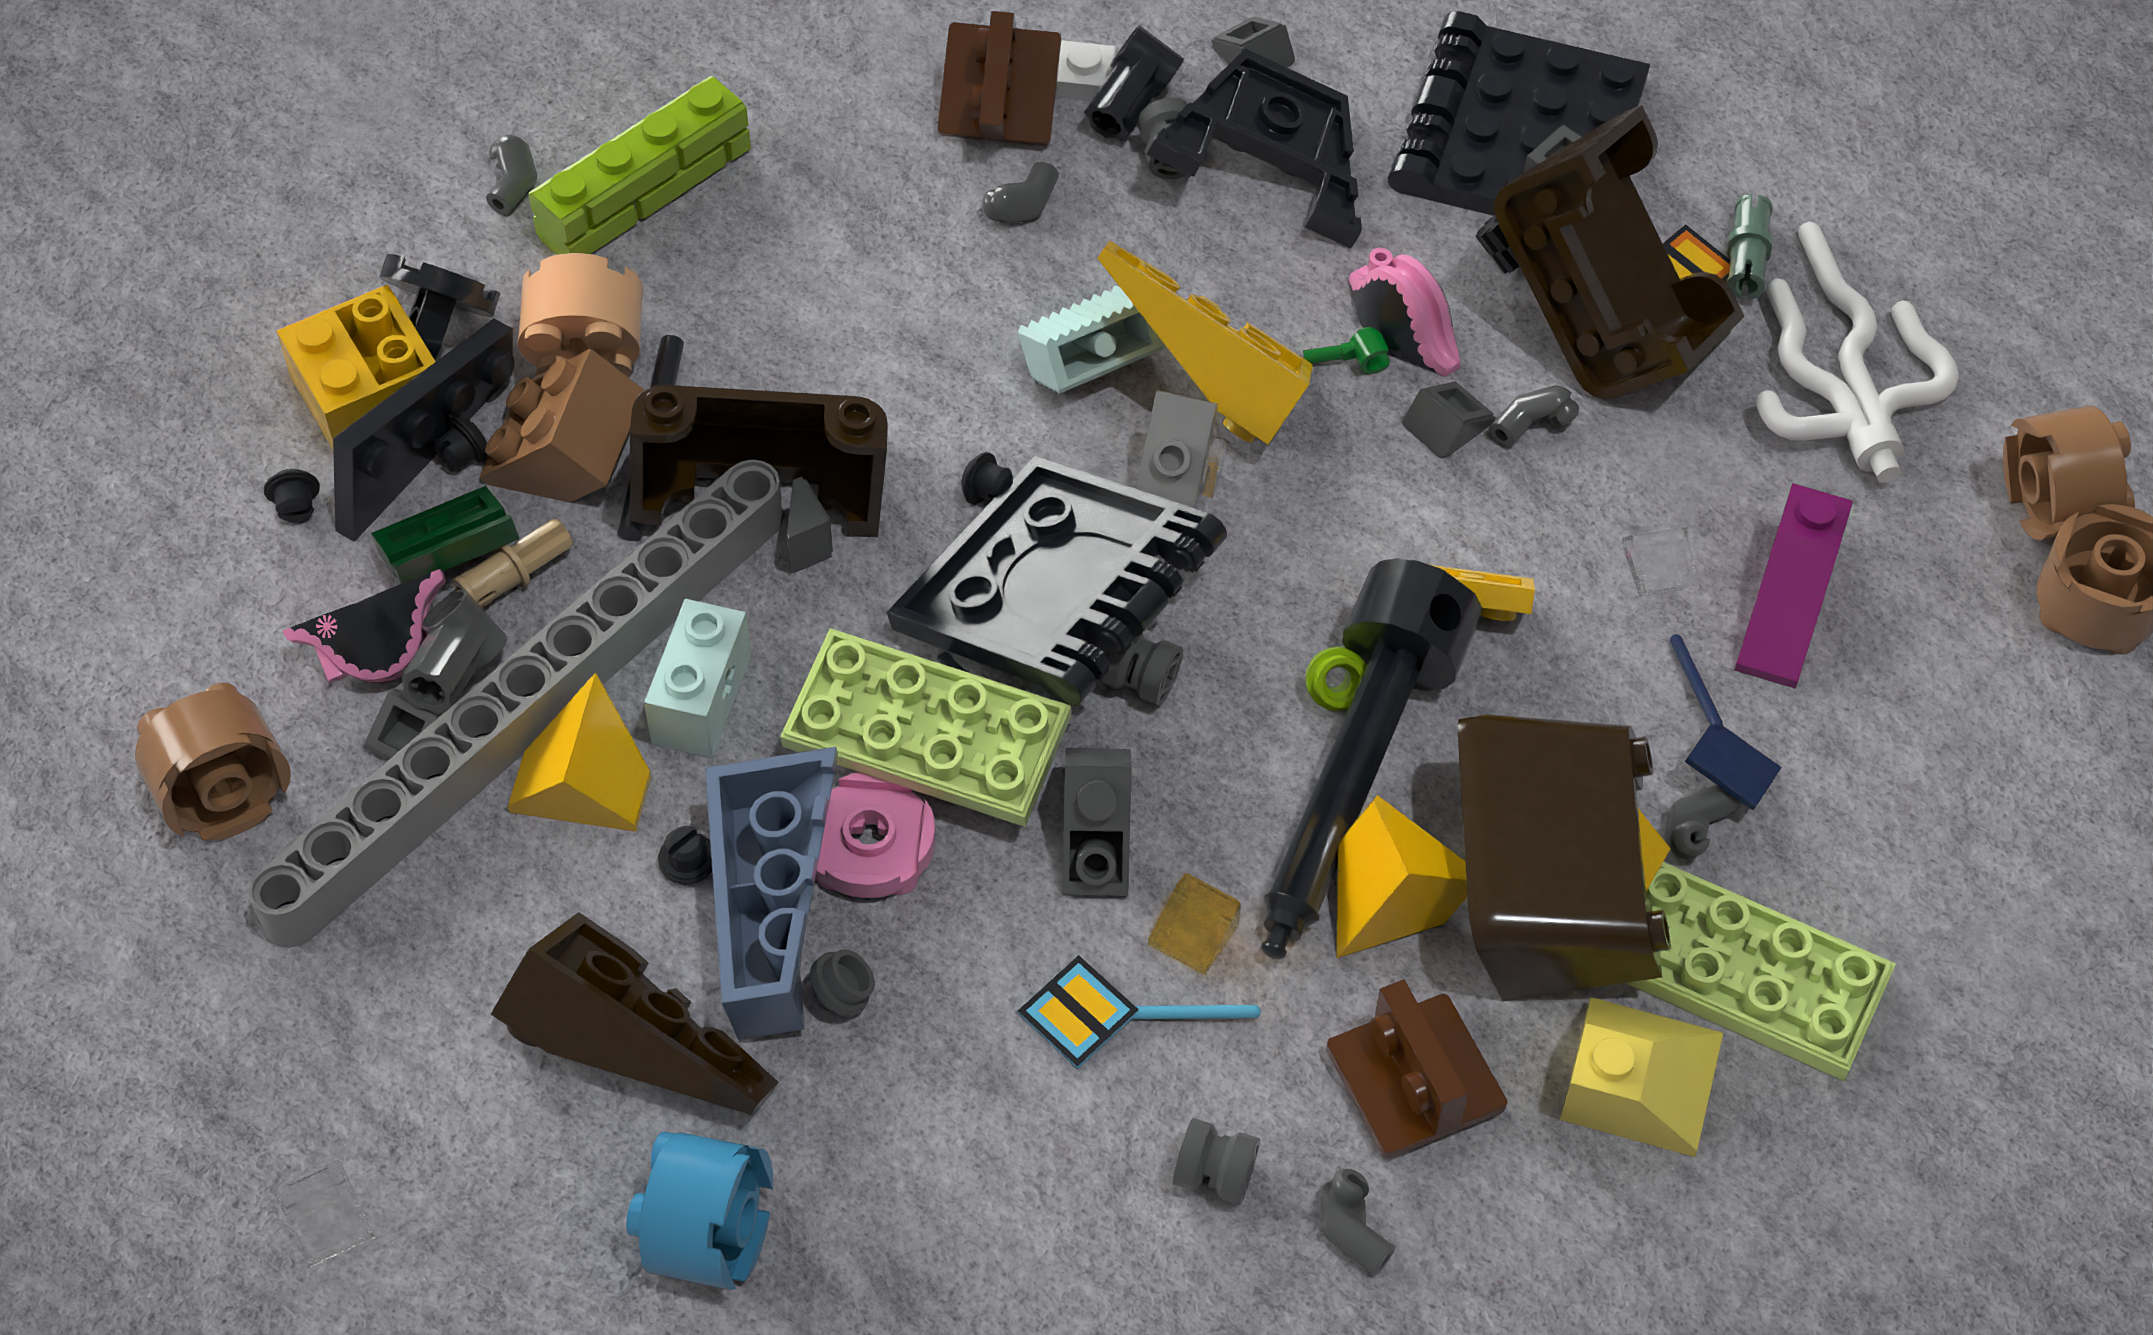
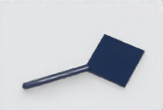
[1670,634,1782,810]

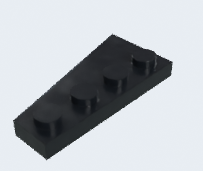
[333,318,515,542]

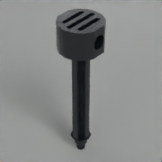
[1261,558,1482,960]

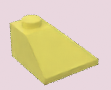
[1560,997,1723,1157]

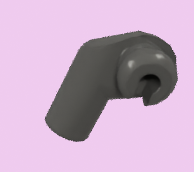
[486,134,538,215]
[1321,1169,1396,1275]

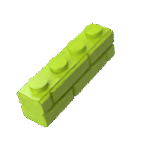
[528,76,751,255]

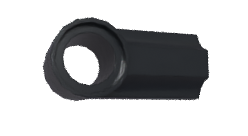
[1084,25,1184,141]

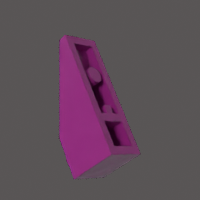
[1734,483,1853,689]

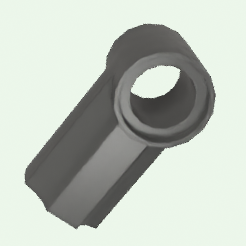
[401,589,507,715]

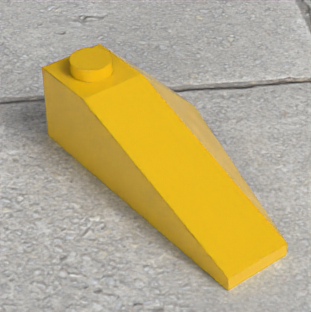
[1097,240,1313,445]

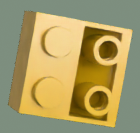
[276,284,436,450]

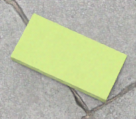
[780,628,1071,827]
[1626,862,1896,1081]

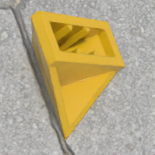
[508,672,651,832]
[1336,795,1468,959]

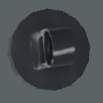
[379,254,501,360]

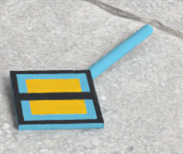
[1017,955,1261,1069]

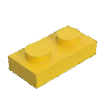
[1428,564,1535,621]

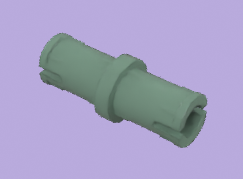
[1727,194,1773,299]

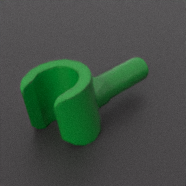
[1303,327,1390,374]

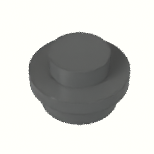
[810,949,875,1016]

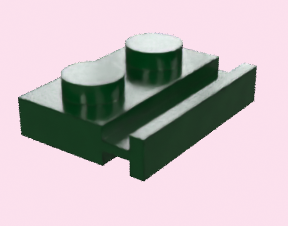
[371,485,519,584]

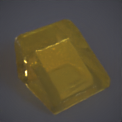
[1148,873,1241,975]

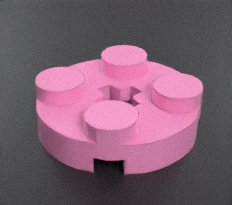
[815,772,936,898]

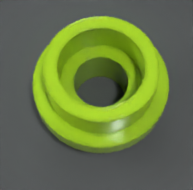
[1305,647,1367,711]

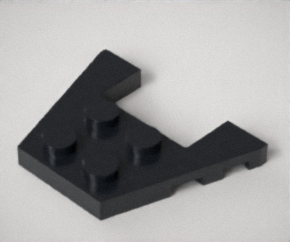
[1147,48,1362,248]

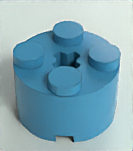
[626,1131,773,1290]

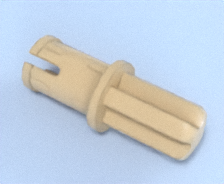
[452,519,573,608]

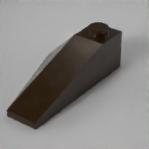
[491,912,779,1115]

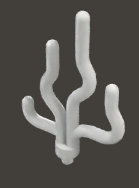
[1756,221,1959,483]

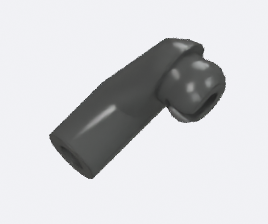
[982,162,1059,222]
[1489,385,1579,447]
[1664,785,1739,860]

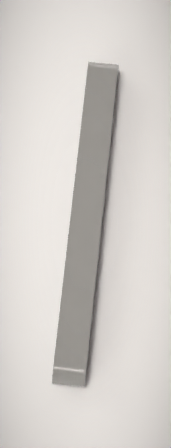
[248,460,784,948]

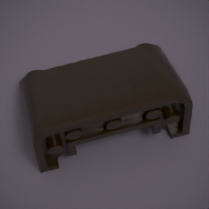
[1494,105,1745,399]
[630,385,888,537]
[1458,714,1671,1001]

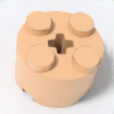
[518,253,643,378]

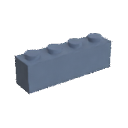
[705,747,838,1040]

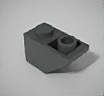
[1062,748,1132,896]

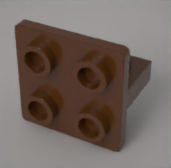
[937,11,1062,146]
[1326,979,1507,1159]

